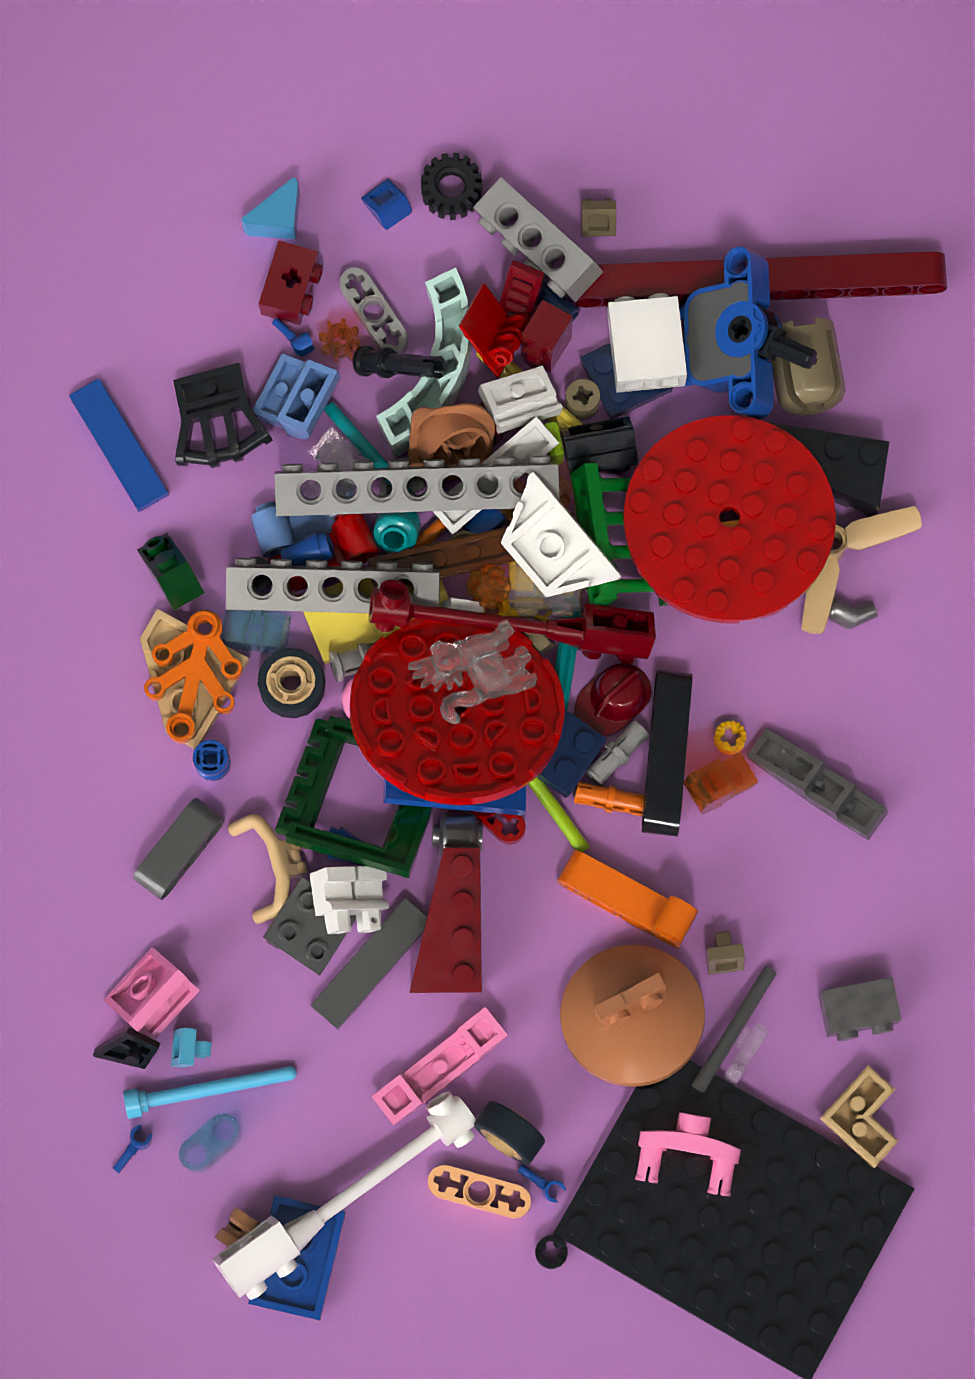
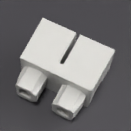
[310,866,389,934]

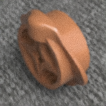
[408,403,495,481]

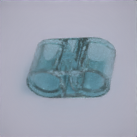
[221,609,291,653]
[179,1113,242,1173]

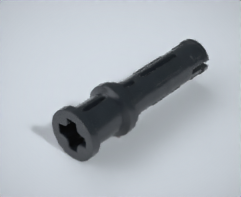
[352,345,446,379]

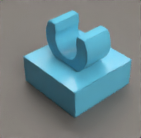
[171,1028,212,1068]

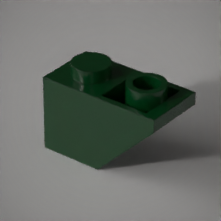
[137,533,204,610]

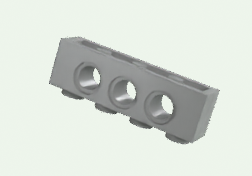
[473,177,603,302]

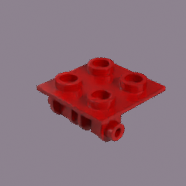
[459,283,530,378]

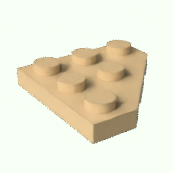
[140,609,250,750]

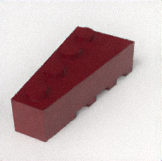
[409,844,482,993]

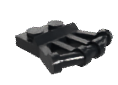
[173,363,273,468]

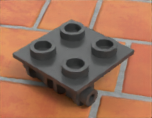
[263,877,356,976]

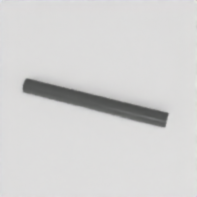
[692,966,776,1092]

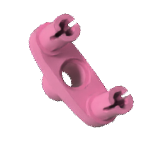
[635,1112,741,1197]

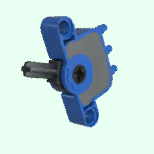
[679,247,818,419]

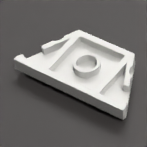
[501,472,623,597]

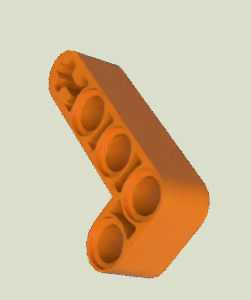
[557,850,698,948]

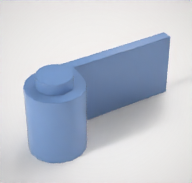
[251,491,352,558]

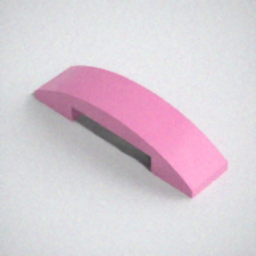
[372,1007,508,1125]

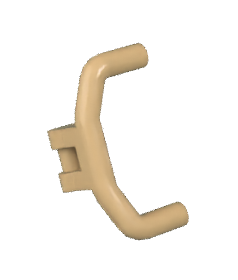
[228,814,309,924]

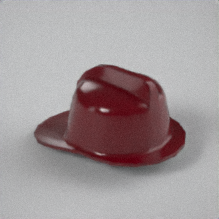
[574,663,652,737]

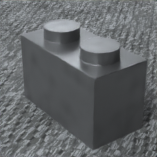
[818,977,902,1041]

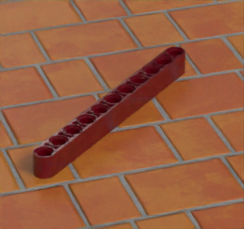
[573,251,947,308]

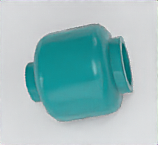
[373,512,421,553]

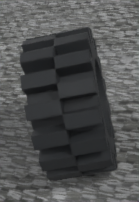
[421,152,482,220]

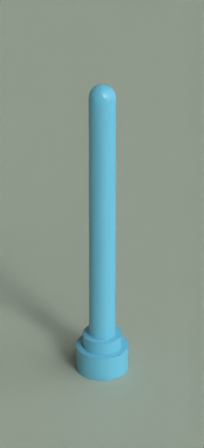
[123,1066,297,1119]

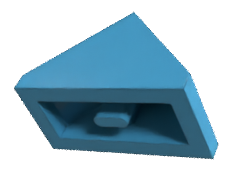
[241,177,300,239]

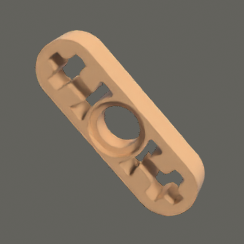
[428,1165,531,1219]

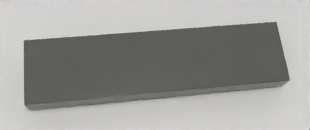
[310,898,427,1030]

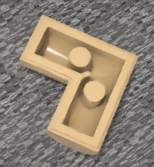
[820,1065,898,1168]

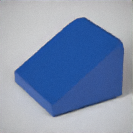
[361,179,412,230]
[462,509,506,534]

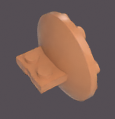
[560,945,705,1087]

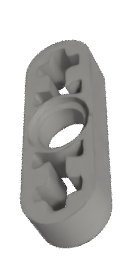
[340,267,408,354]

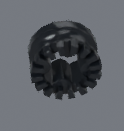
[535,1235,568,1269]

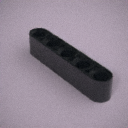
[642,670,693,837]

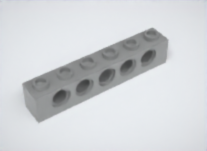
[226,558,440,613]

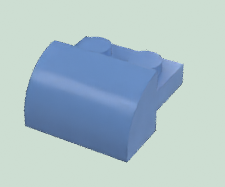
[253,353,341,439]

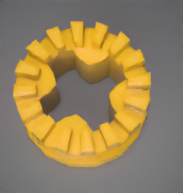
[714,720,747,755]

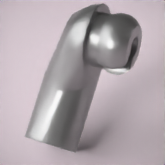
[828,597,878,629]

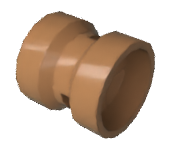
[215,1207,260,1247]

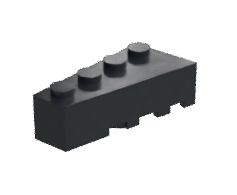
[767,422,889,517]

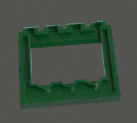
[274,715,433,878]

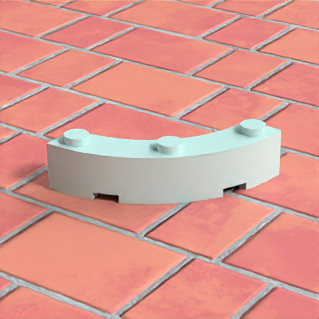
[376,267,472,458]

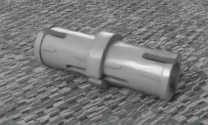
[586,721,650,786]

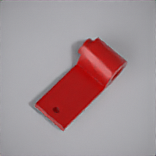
[268,514,379,593]

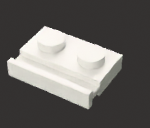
[478,366,563,434]

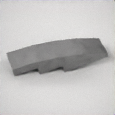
[746,728,888,841]

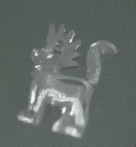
[408,619,537,724]

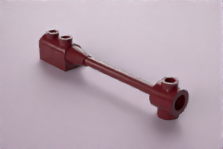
[368,580,656,664]

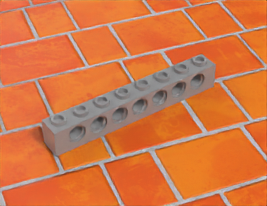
[274,456,559,516]

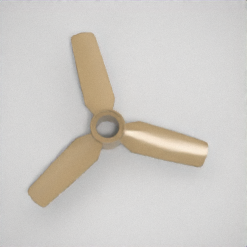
[801,506,922,634]

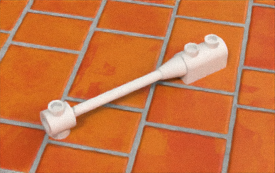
[212,1091,476,1300]

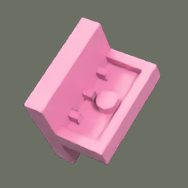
[103,947,200,1040]

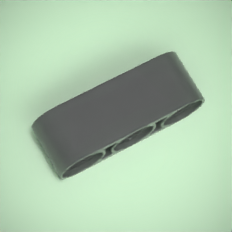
[133,798,225,900]

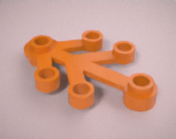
[144,610,243,744]

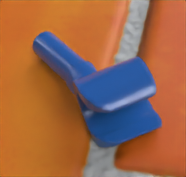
[272,318,315,357]
[112,1125,152,1173]
[518,1164,566,1202]

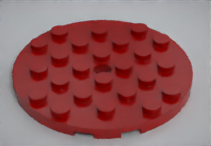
[623,415,836,624]
[349,618,565,805]

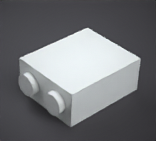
[607,293,687,393]

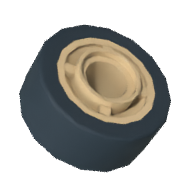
[257,648,326,718]
[474,1101,545,1165]

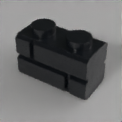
[561,416,638,477]

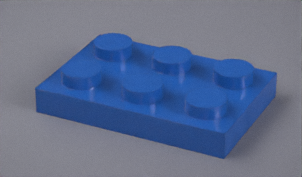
[248,1195,346,1321]

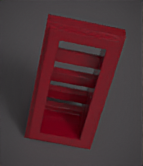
[499,260,545,320]

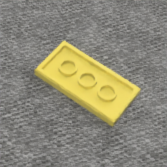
[303,578,449,665]

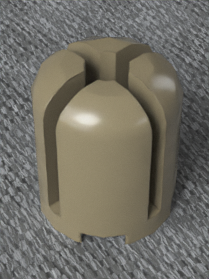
[771,317,846,415]

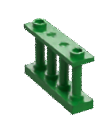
[570,463,668,606]

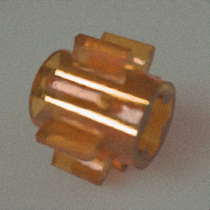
[318,318,361,364]
[467,563,511,609]

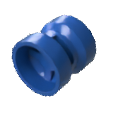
[192,740,231,781]

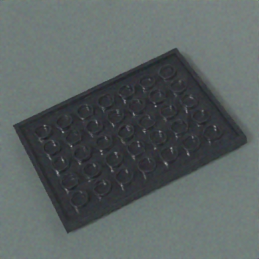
[553,1060,915,1379]

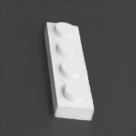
[433,417,559,535]

